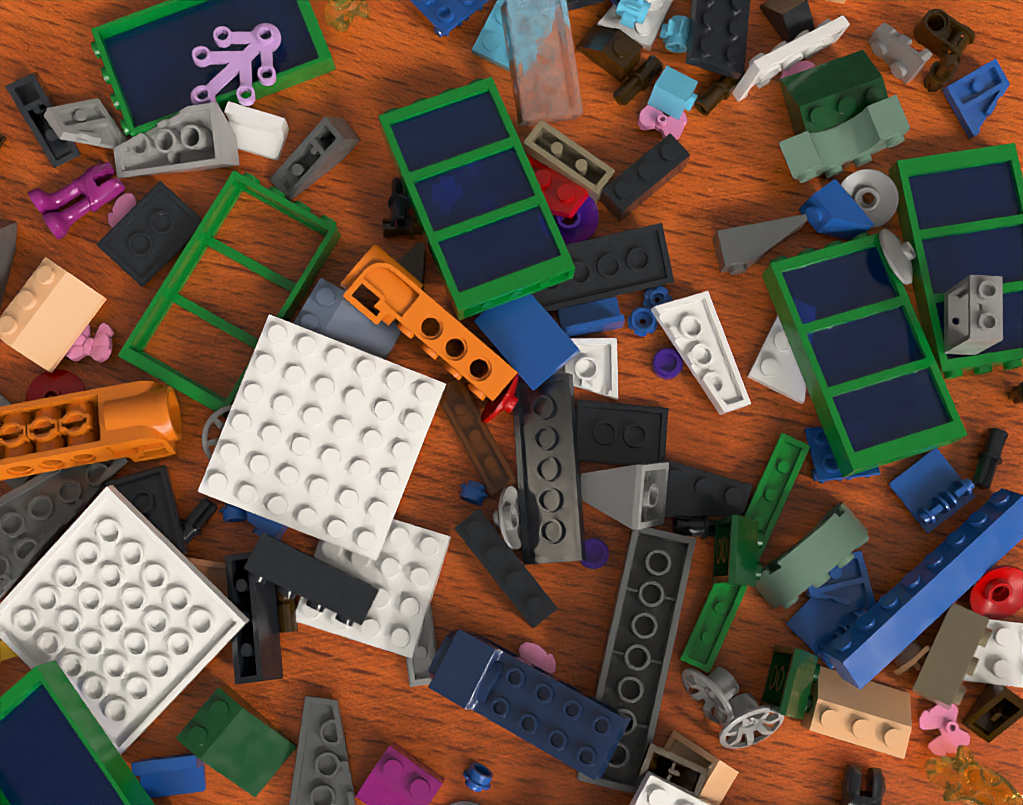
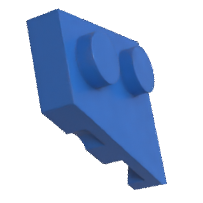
[942,59,1010,139]

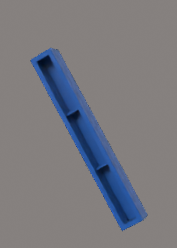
[824,488,1023,690]

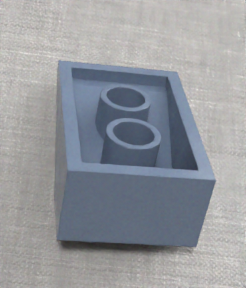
[293,278,402,360]

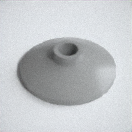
[841,169,898,229]
[879,229,916,285]
[493,486,522,549]

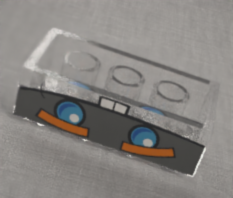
[500,0,583,127]

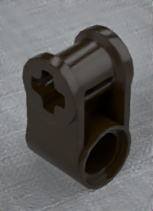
[914,9,976,62]

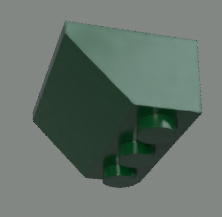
[779,50,888,136]

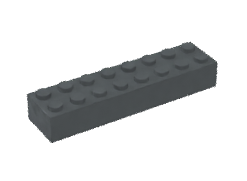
[575,527,696,794]

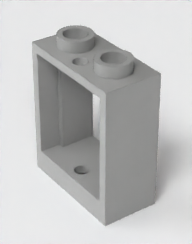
[944,275,1003,355]

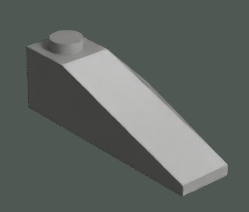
[113,102,240,179]

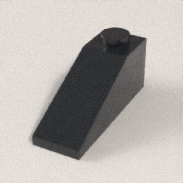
[5,72,82,168]

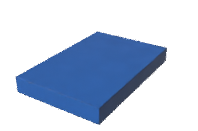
[474,294,580,391]

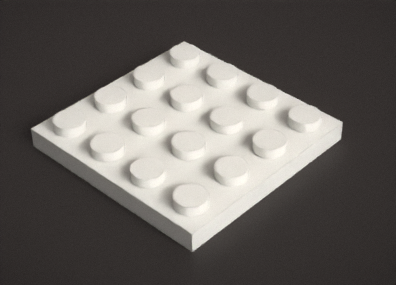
[296,519,451,658]

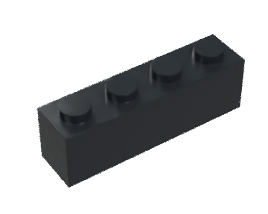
[454,509,558,629]
[244,531,379,627]
[225,551,283,685]

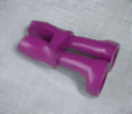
[27,162,125,240]

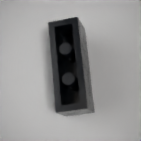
[600,133,690,222]

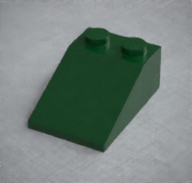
[712,515,763,587]
[760,645,820,720]
[176,685,298,797]

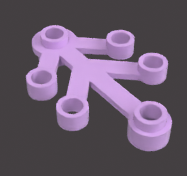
[190,23,281,106]

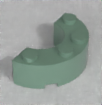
[779,95,910,183]
[754,501,869,609]

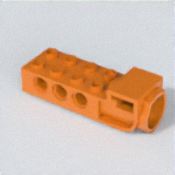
[340,243,518,401]
[0,381,183,481]

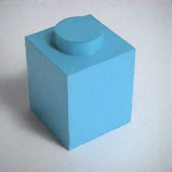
[647,65,698,120]

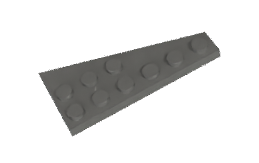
[0,457,128,599]
[289,695,357,805]

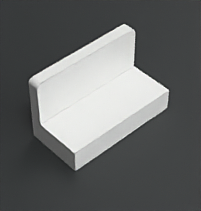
[224,101,290,161]

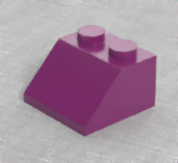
[355,742,444,805]

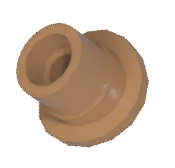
[893,640,931,675]

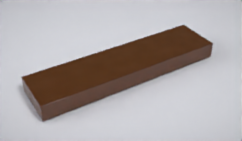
[439,378,518,498]

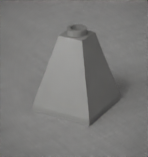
[580,461,669,530]

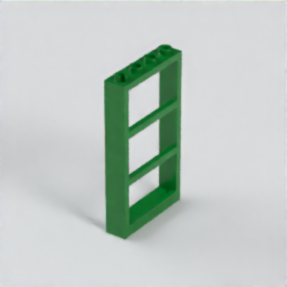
[118,170,341,418]

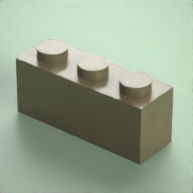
[523,119,615,204]
[913,603,993,710]

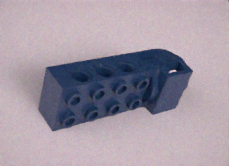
[428,628,631,780]

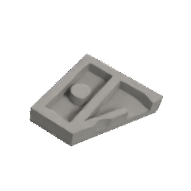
[868,22,933,84]
[44,98,127,149]

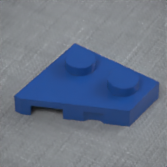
[805,551,876,610]

